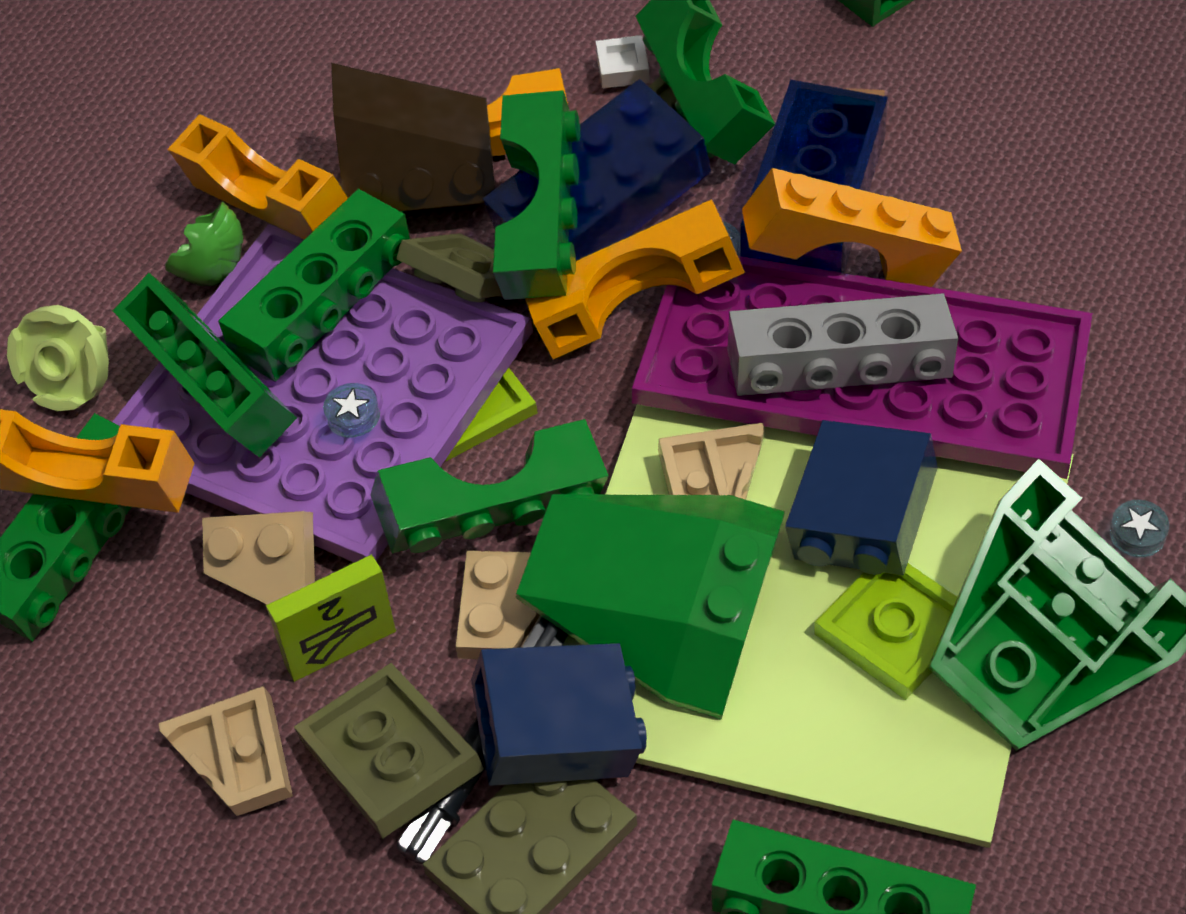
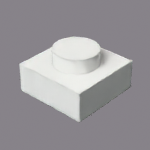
[596,35,650,88]

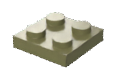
[396,233,503,303]

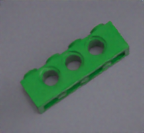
[218,189,410,382]
[112,273,297,458]
[0,413,132,642]
[712,819,976,914]

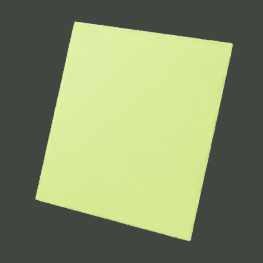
[562,405,1074,848]

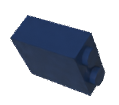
[785,420,938,576]
[471,643,647,786]

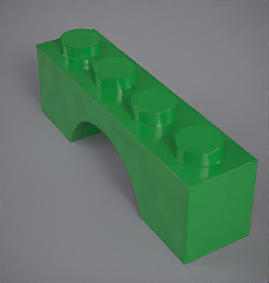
[635,0,776,165]
[493,90,580,300]
[370,419,609,554]

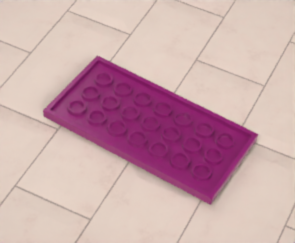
[632,256,1093,479]

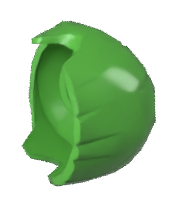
[165,202,243,286]

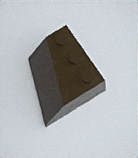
[331,63,497,211]

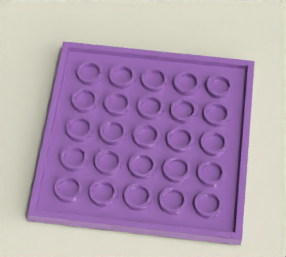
[112,224,533,562]

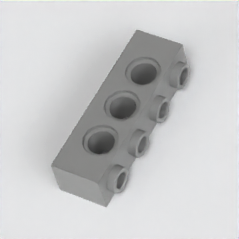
[727,293,958,396]

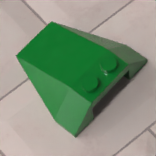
[927,458,1186,750]
[516,494,785,719]

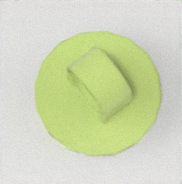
[7,305,109,411]

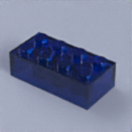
[483,79,711,261]
[740,80,888,273]

